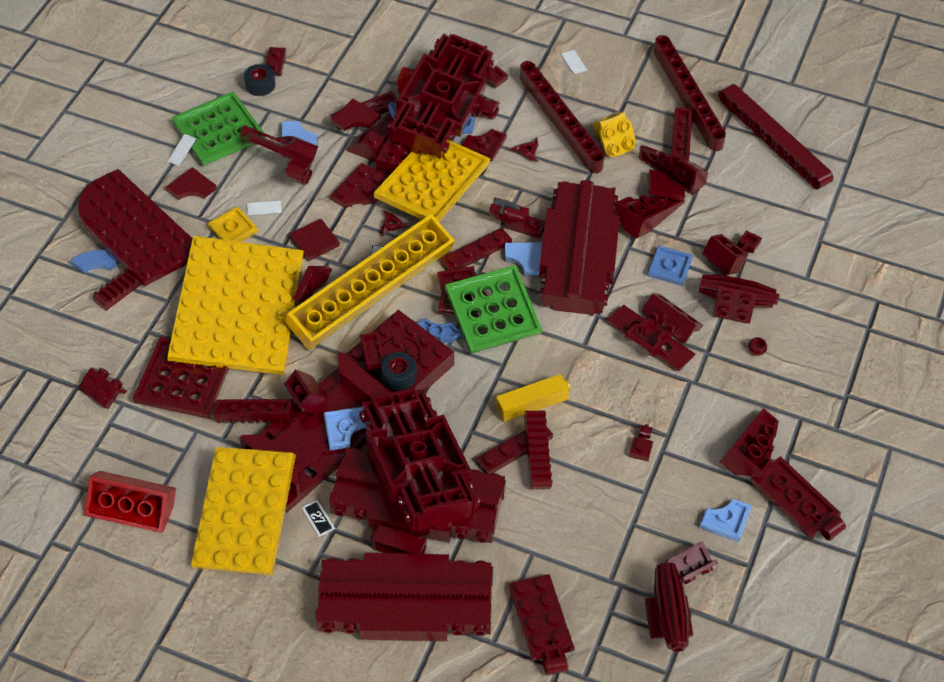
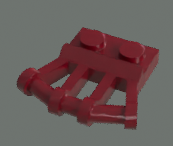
[437,266,488,314]

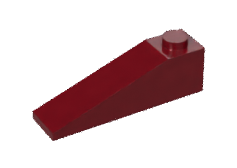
[615,195,685,239]

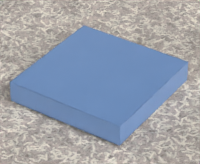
[647,245,693,286]

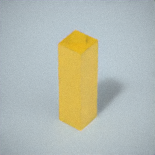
[496,374,570,422]

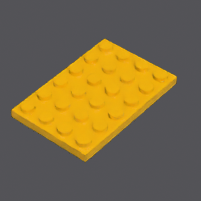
[374,141,490,222]
[191,447,296,576]

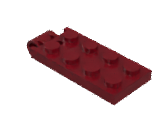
[750,456,846,541]
[509,574,575,676]

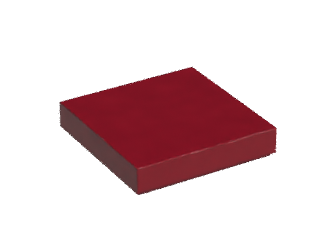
[290,218,340,261]

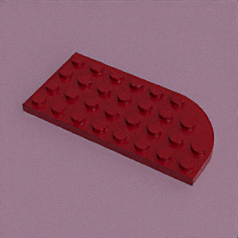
[78,169,193,287]

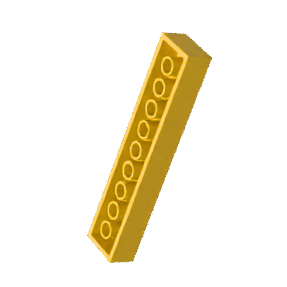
[285,214,455,351]

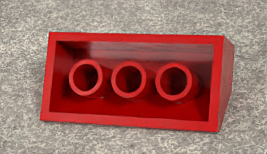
[84,471,176,533]

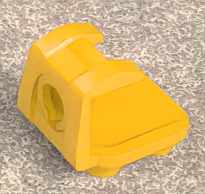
[593,112,636,157]

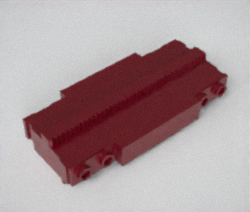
[387,33,494,159]
[539,180,620,316]
[359,387,480,531]
[329,447,506,543]
[315,553,493,641]

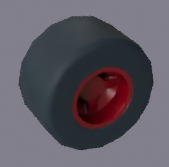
[244,64,276,96]
[381,352,417,391]

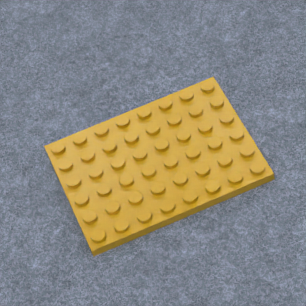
[167,236,304,375]

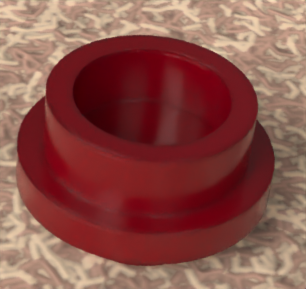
[748,337,767,356]

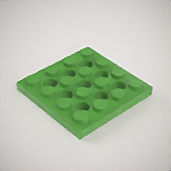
[171,91,266,166]
[445,265,542,354]

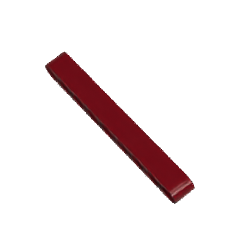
[654,35,726,151]
[520,61,605,174]
[718,84,834,190]

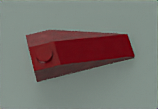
[347,113,393,162]
[638,145,708,195]
[719,408,779,477]

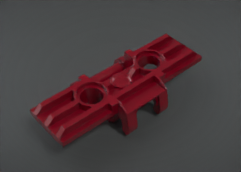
[607,304,696,371]

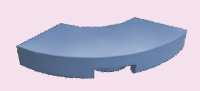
[70,250,120,274]
[417,318,463,344]

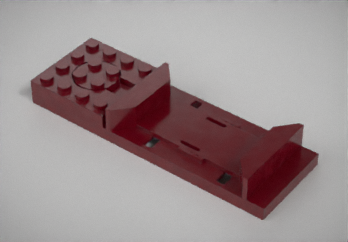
[239,309,454,513]

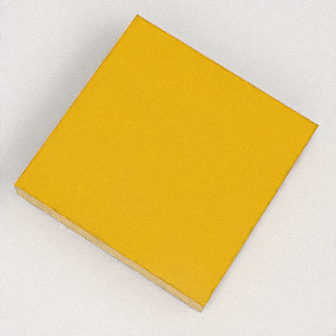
[207,206,258,242]

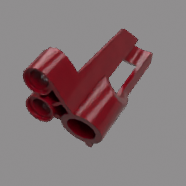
[240,125,319,185]

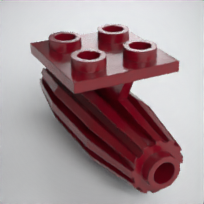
[698,274,780,324]
[644,562,693,653]

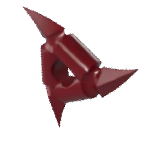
[509,137,539,162]
[381,210,413,237]

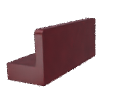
[641,293,703,343]

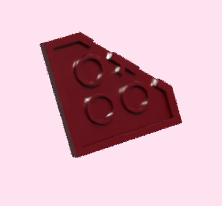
[330,163,389,208]

